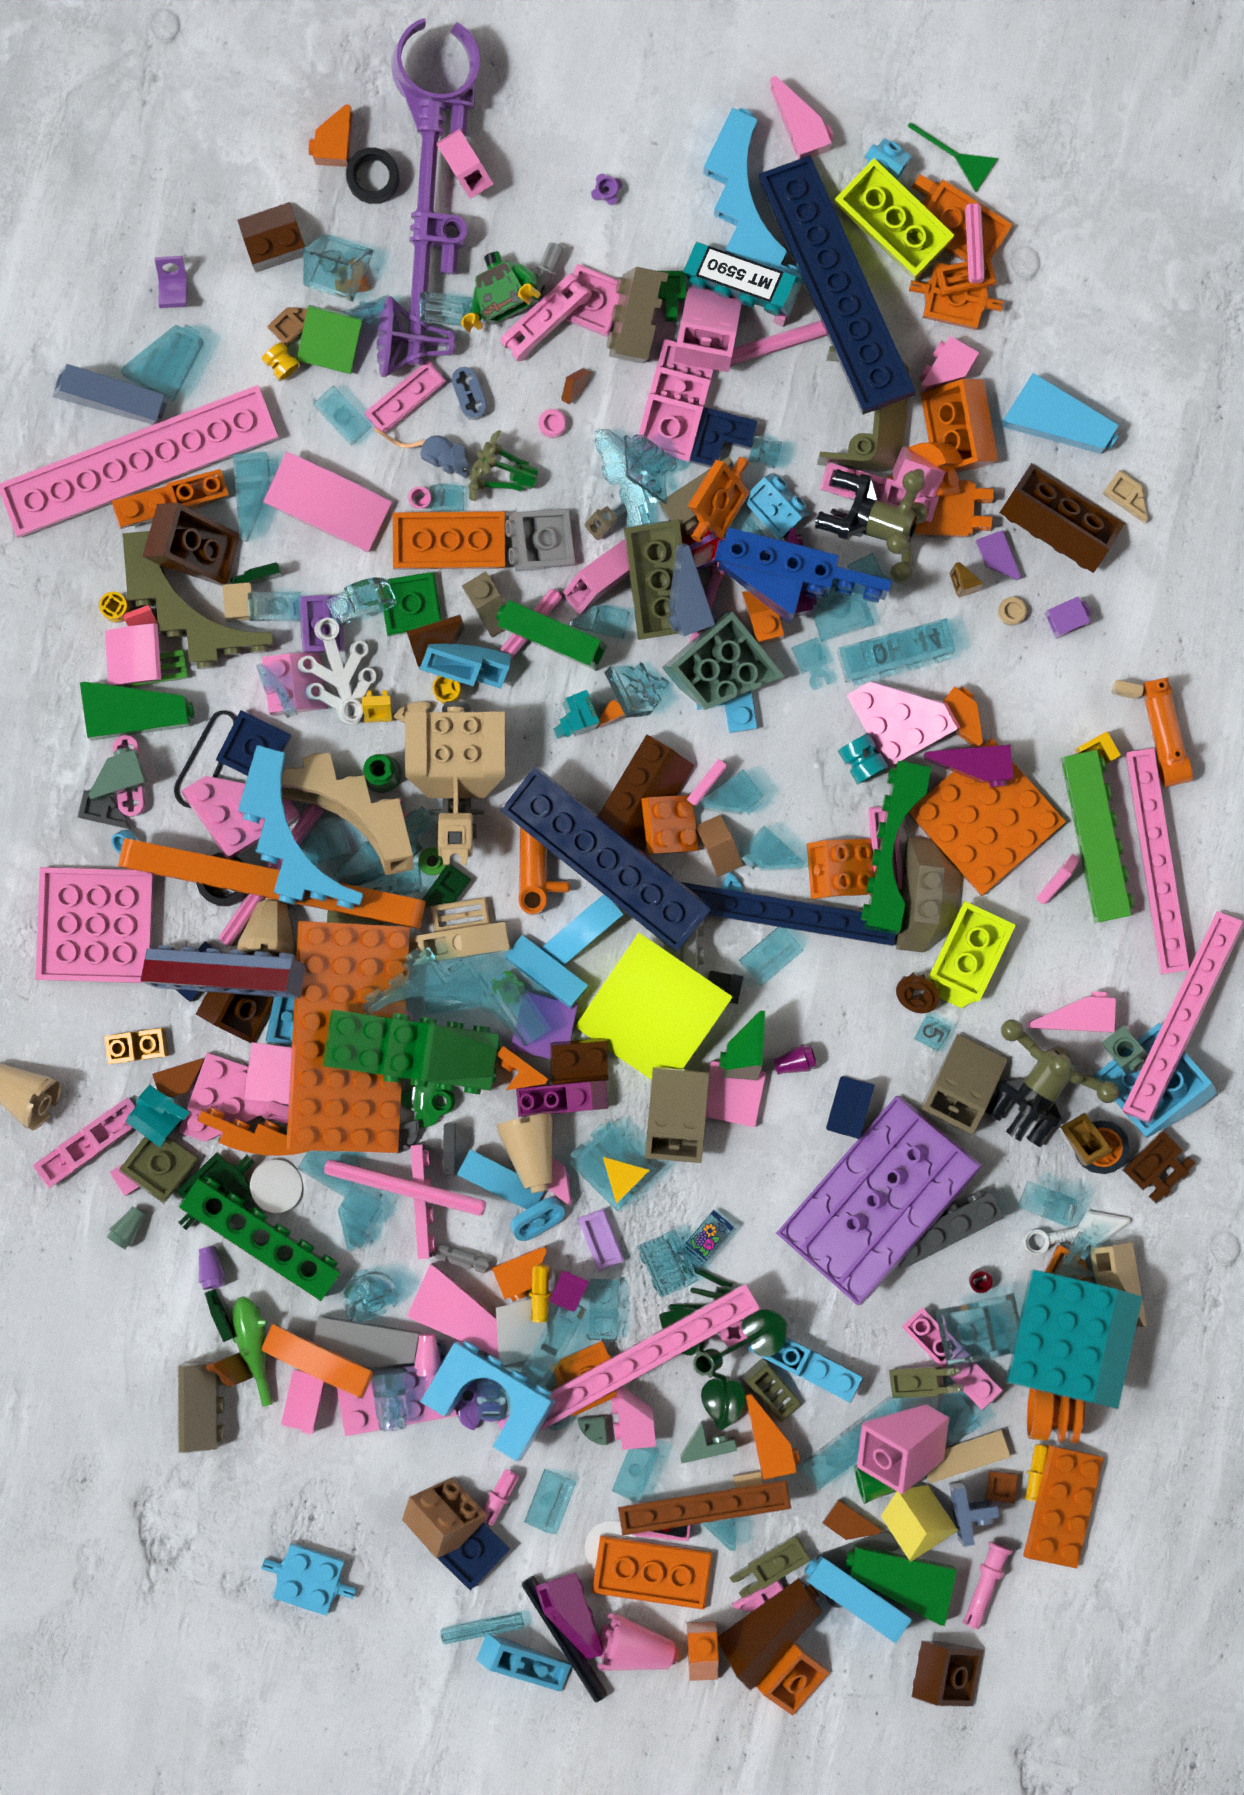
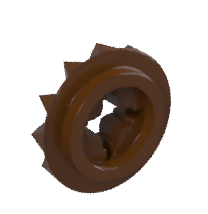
[896,972,940,1014]

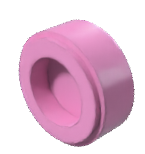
[538,409,566,438]

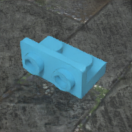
[744,473,810,540]

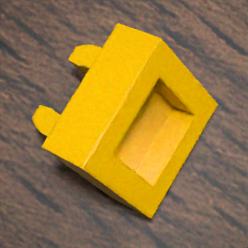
[362,690,392,723]

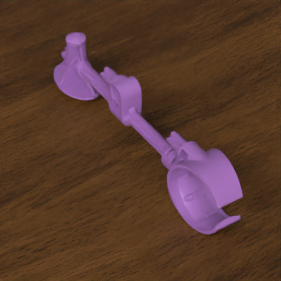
[377,18,480,377]

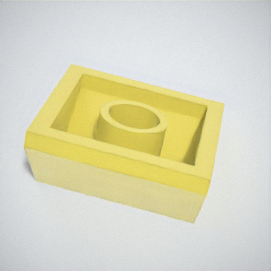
[881,1485,958,1562]

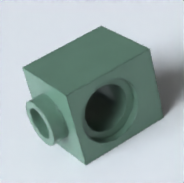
[1101,1025,1148,1076]

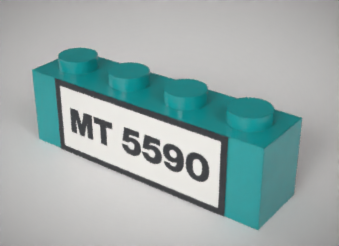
[683,242,802,316]

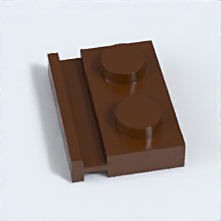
[550,1038,609,1085]

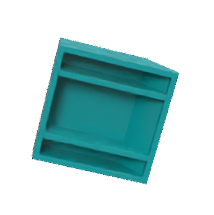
[1006,1269,1143,1409]

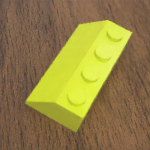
[835,158,955,281]

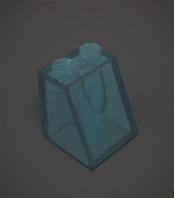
[935,1293,1019,1367]

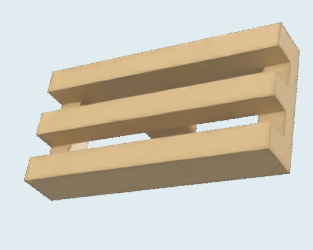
[430,897,490,933]

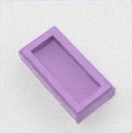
[578,1208,625,1271]

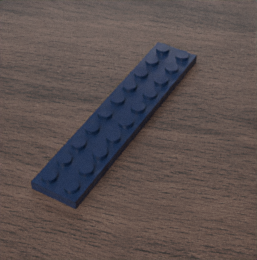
[759,155,915,415]

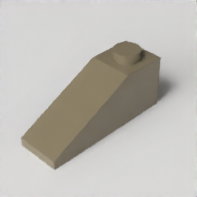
[659,456,734,538]

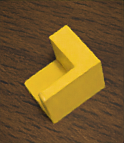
[1074,731,1121,765]

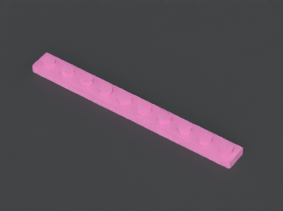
[497,1283,760,1432]

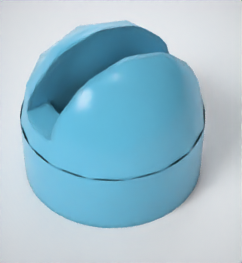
[111,830,137,853]

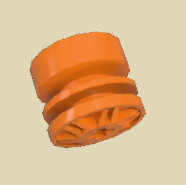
[1027,1388,1086,1443]

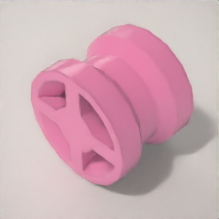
[719,1320,747,1346]

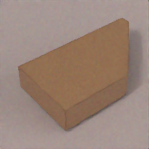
[267,307,307,348]

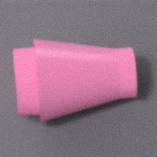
[414,1334,442,1376]

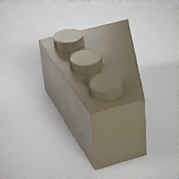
[607,267,669,363]

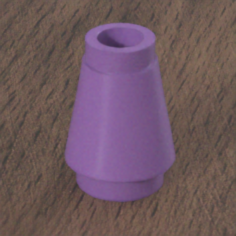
[199,1246,227,1290]

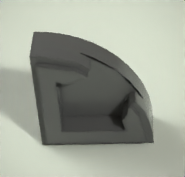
[396,1120,420,1154]

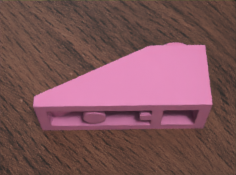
[769,76,834,159]
[1026,992,1116,1032]

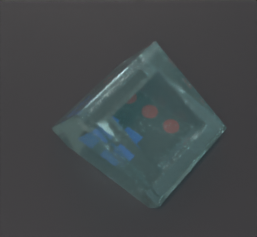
[429,483,464,512]

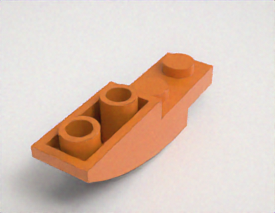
[111,469,229,529]
[197,1107,308,1156]

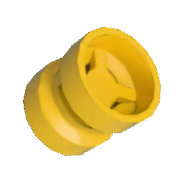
[261,342,300,381]
[99,591,131,623]
[432,676,462,704]

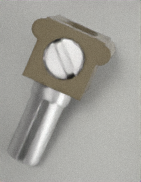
[585,502,627,540]

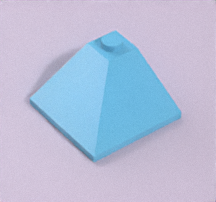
[1093,1023,1217,1138]

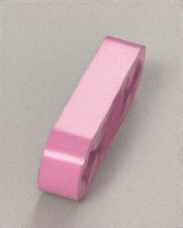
[113,735,145,817]

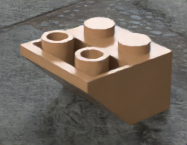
[402,1477,488,1558]

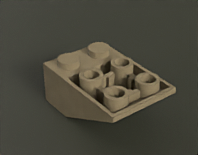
[919,1034,1008,1135]
[645,1067,709,1163]

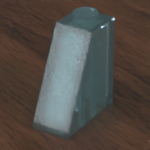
[120,325,204,402]

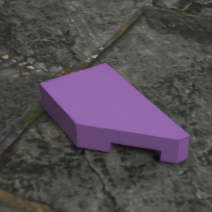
[975,530,1021,581]

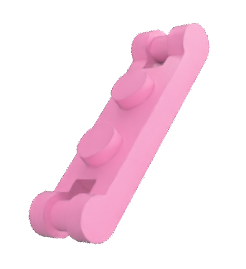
[500,273,592,362]

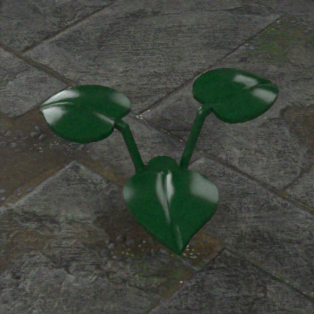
[659,1308,788,1430]

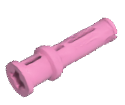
[962,1541,1013,1630]

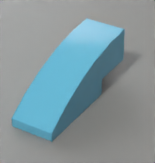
[420,643,511,689]
[541,894,623,966]
[457,1149,544,1210]

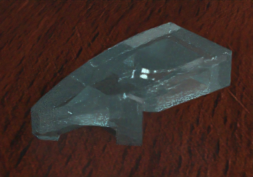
[570,605,630,640]

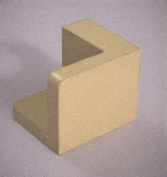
[223,583,256,622]

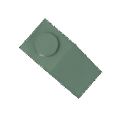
[89,747,148,801]

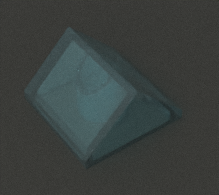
[303,234,374,302]

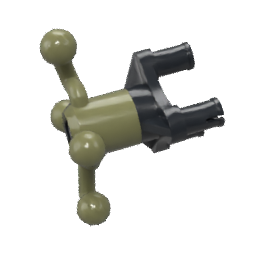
[815,469,928,584]
[985,1019,1119,1147]

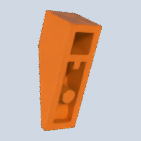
[746,1392,801,1480]

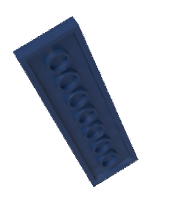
[500,766,712,953]

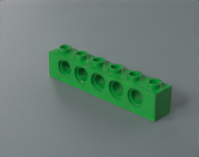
[179,1176,340,1301]

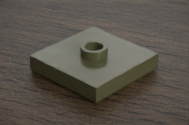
[119,1137,199,1204]

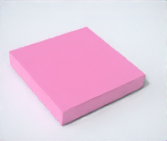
[564,264,619,337]
[706,1061,766,1127]

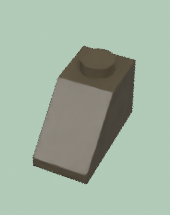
[462,571,505,638]

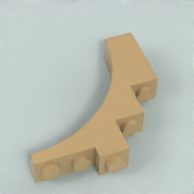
[282,752,414,875]

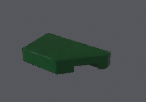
[230,562,283,585]
[422,864,472,907]
[205,1289,235,1343]

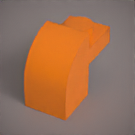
[908,442,963,497]

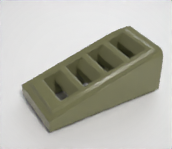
[742,1359,802,1422]

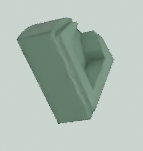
[578,1416,608,1445]

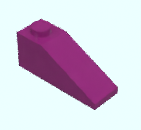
[923,745,1013,788]

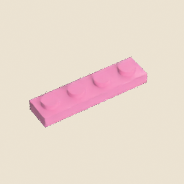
[411,1144,435,1259]

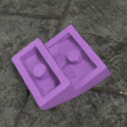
[510,991,578,1059]

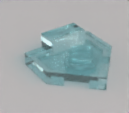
[812,587,875,642]

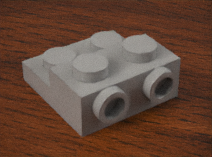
[505,509,575,571]

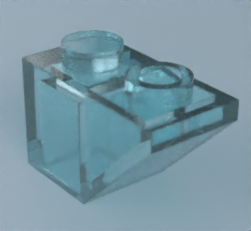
[337,1184,384,1251]

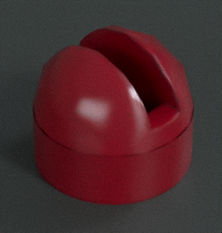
[969,1269,993,1293]

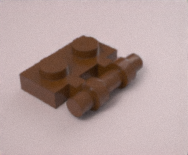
[1122,1130,1196,1204]

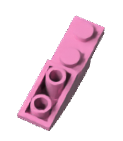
[902,1308,1003,1411]

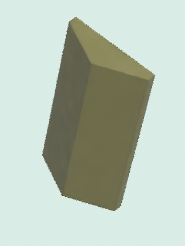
[624,520,682,640]

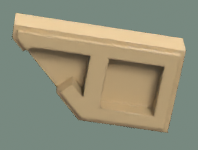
[1102,470,1148,523]

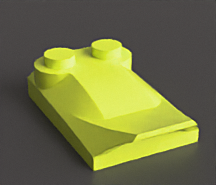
[928,901,1016,1008]

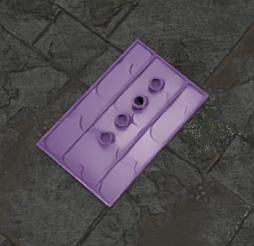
[776,1096,983,1306]

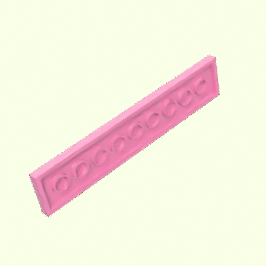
[0,385,279,538]

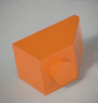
[309,105,353,167]
[742,591,784,645]
[943,686,983,748]
[492,1245,547,1302]

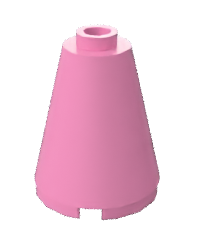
[597,1613,679,1671]

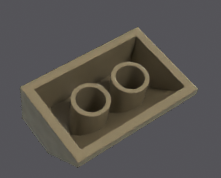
[178,1361,224,1453]

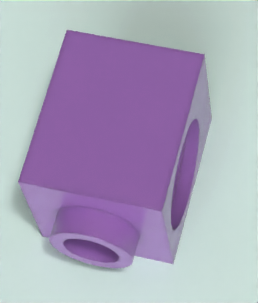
[1044,596,1091,639]

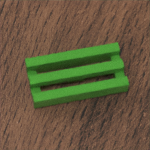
[132,650,188,687]

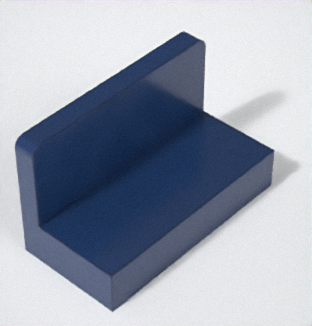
[826,1076,875,1139]

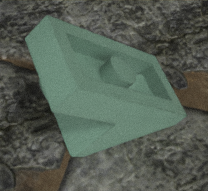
[680,1422,737,1464]

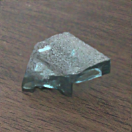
[604,662,669,718]
[297,1151,361,1198]

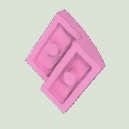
[105,623,161,686]

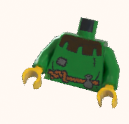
[461,251,541,333]

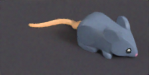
[374,428,469,478]

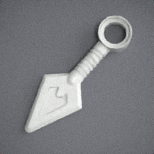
[1022,1211,1130,1255]

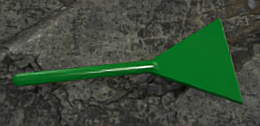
[908,123,998,193]

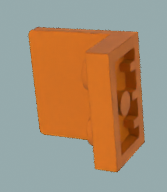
[807,839,874,899]

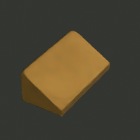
[949,562,983,598]

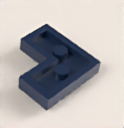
[689,407,758,468]

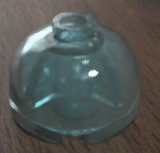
[343,1269,401,1322]

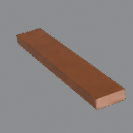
[618,1480,792,1536]

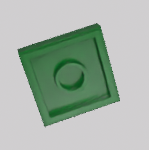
[378,572,442,637]

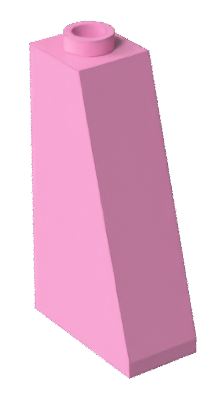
[407,1263,499,1358]

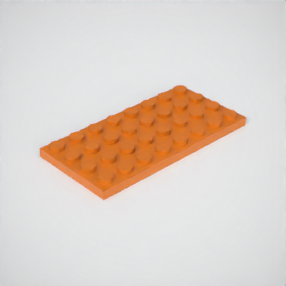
[286,921,410,1153]

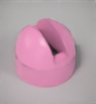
[408,486,431,509]

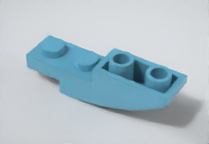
[748,1337,864,1403]

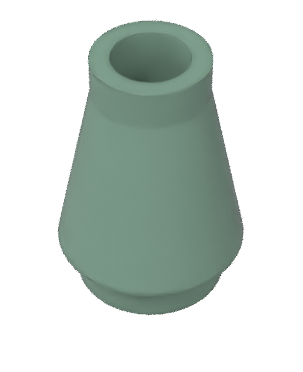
[107,1206,146,1250]

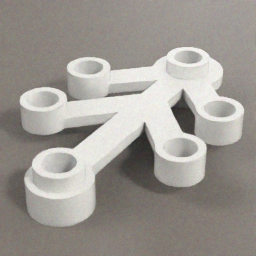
[298,618,376,725]

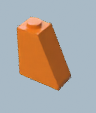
[687,1621,718,1681]

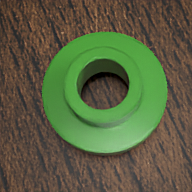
[418,847,446,876]

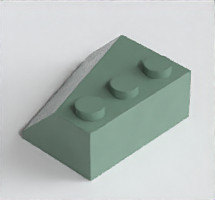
[662,612,785,710]

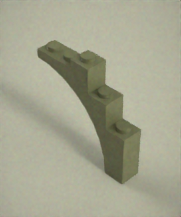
[122,531,275,669]

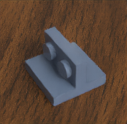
[949,1481,1000,1547]

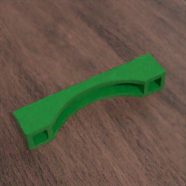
[860,760,931,935]

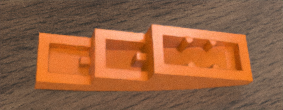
[261,1324,374,1399]

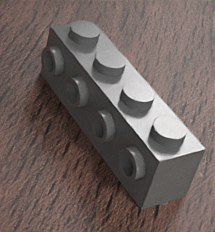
[899,1190,1004,1269]

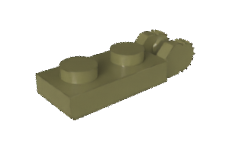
[889,1366,963,1398]
[730,1534,811,1598]

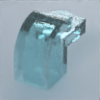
[326,577,397,627]
[1017,1181,1080,1228]

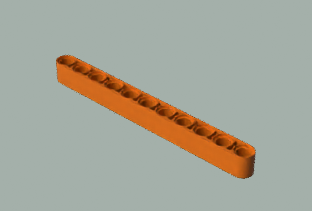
[118,838,426,929]

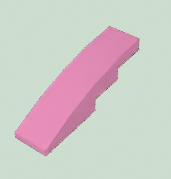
[819,462,939,522]
[32,1097,135,1189]

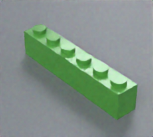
[1060,750,1134,923]

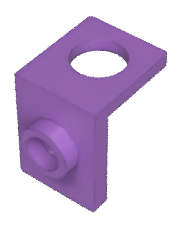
[155,256,187,308]

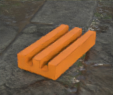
[935,256,997,297]

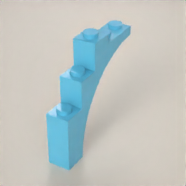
[238,745,364,910]

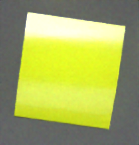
[575,933,732,1080]

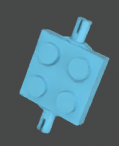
[261,1542,357,1616]

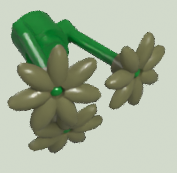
[468,430,538,501]

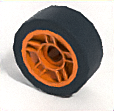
[1075,1120,1130,1174]

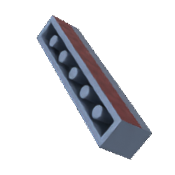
[140,945,306,999]

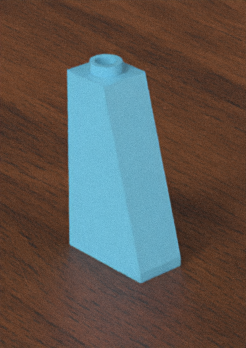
[1001,373,1119,454]
[804,1556,912,1644]

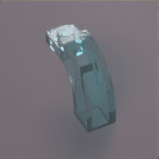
[520,1305,587,1387]

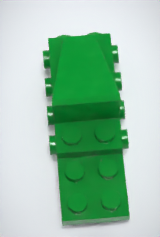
[322,1009,501,1095]

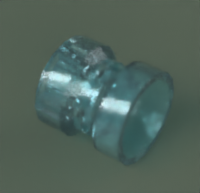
[748,435,782,469]

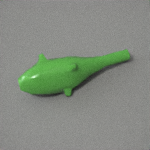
[232,1296,273,1406]

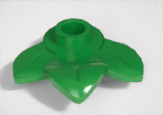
[401,1082,455,1127]

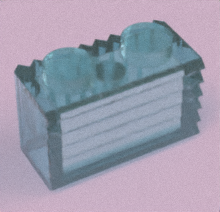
[638,1229,698,1297]

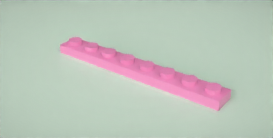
[1125,748,1189,975]
[1122,911,1244,1124]

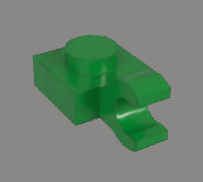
[658,271,686,322]

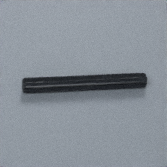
[522,1576,607,1702]

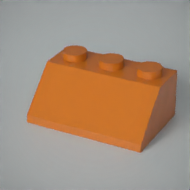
[920,379,998,472]

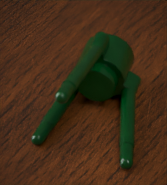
[668,1263,736,1310]

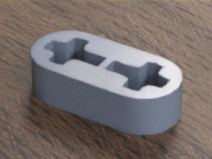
[452,367,487,420]

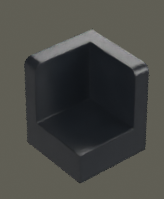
[708,971,744,1004]

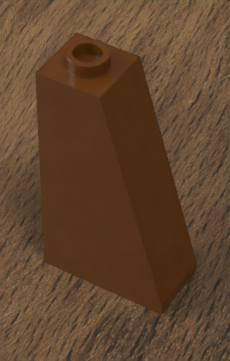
[717,1578,822,1691]

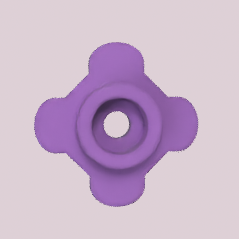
[591,174,622,205]

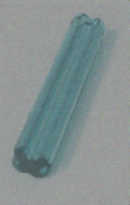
[440,1613,524,1645]

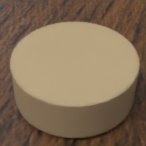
[998,597,1027,626]

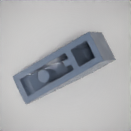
[668,543,715,636]

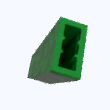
[496,600,607,671]
[80,682,195,741]
[845,1544,957,1626]

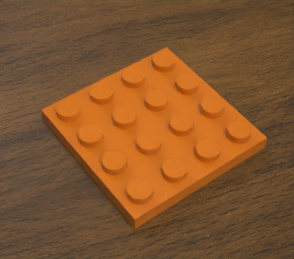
[908,738,1066,896]

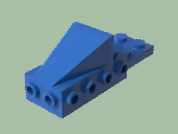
[714,527,892,623]

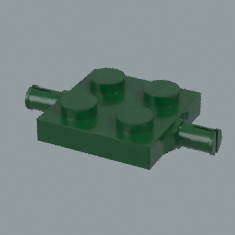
[177,1152,255,1230]

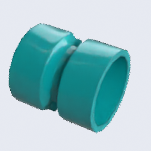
[838,733,888,785]

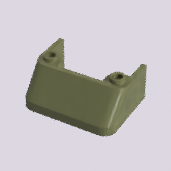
[817,346,910,472]

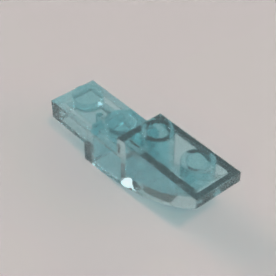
[595,429,657,527]
[333,805,436,886]

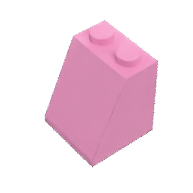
[857,1404,949,1495]

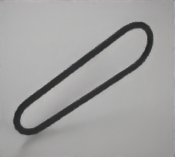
[174,710,236,808]

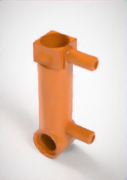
[1142,677,1193,788]
[518,827,570,915]

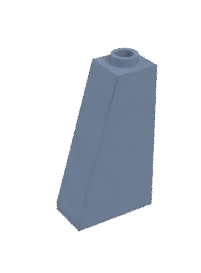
[52,364,166,424]

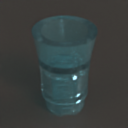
[370,1368,408,1431]

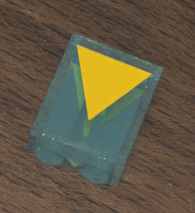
[569,1123,658,1212]

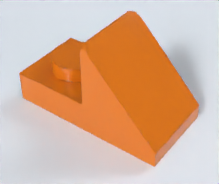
[496,1046,549,1090]

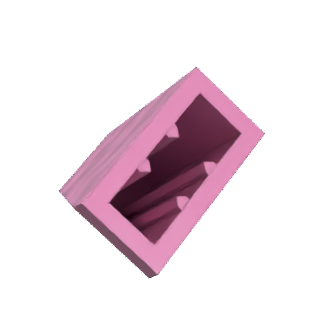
[562,539,630,615]

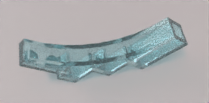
[361,947,551,1046]

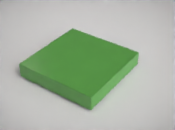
[297,305,363,374]

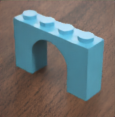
[420,1340,557,1462]

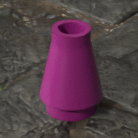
[773,1045,817,1075]

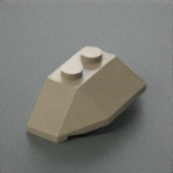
[896,838,962,953]

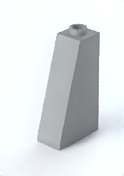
[314,1315,420,1368]

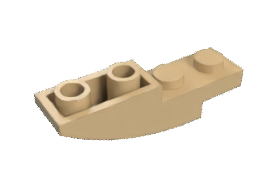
[408,922,511,967]

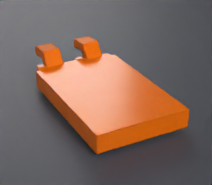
[911,174,1013,270]
[887,476,994,538]

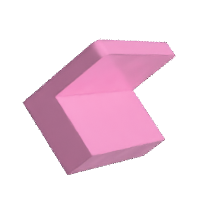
[281,1370,325,1434]

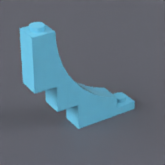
[703,107,804,291]

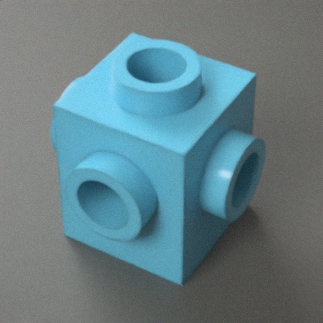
[864,138,912,180]

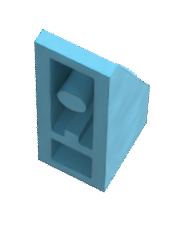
[476,1633,571,1692]

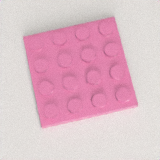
[36,867,154,983]

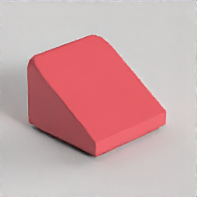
[123,605,158,626]

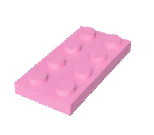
[337,1359,457,1436]

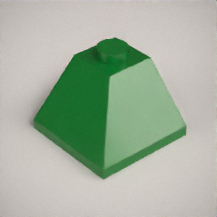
[719,1011,765,1080]

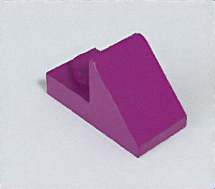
[550,1270,589,1312]

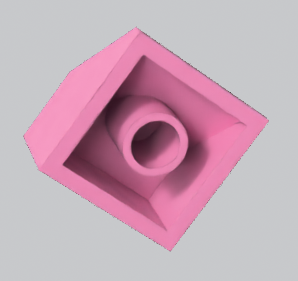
[262,653,328,716]

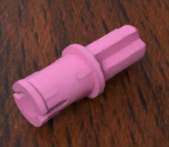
[482,1469,519,1526]

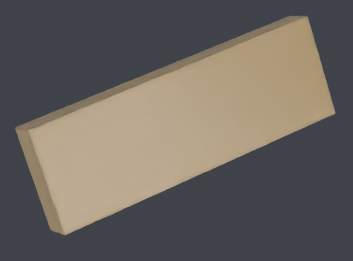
[927,1429,1010,1484]

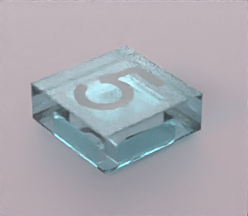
[913,1014,952,1052]

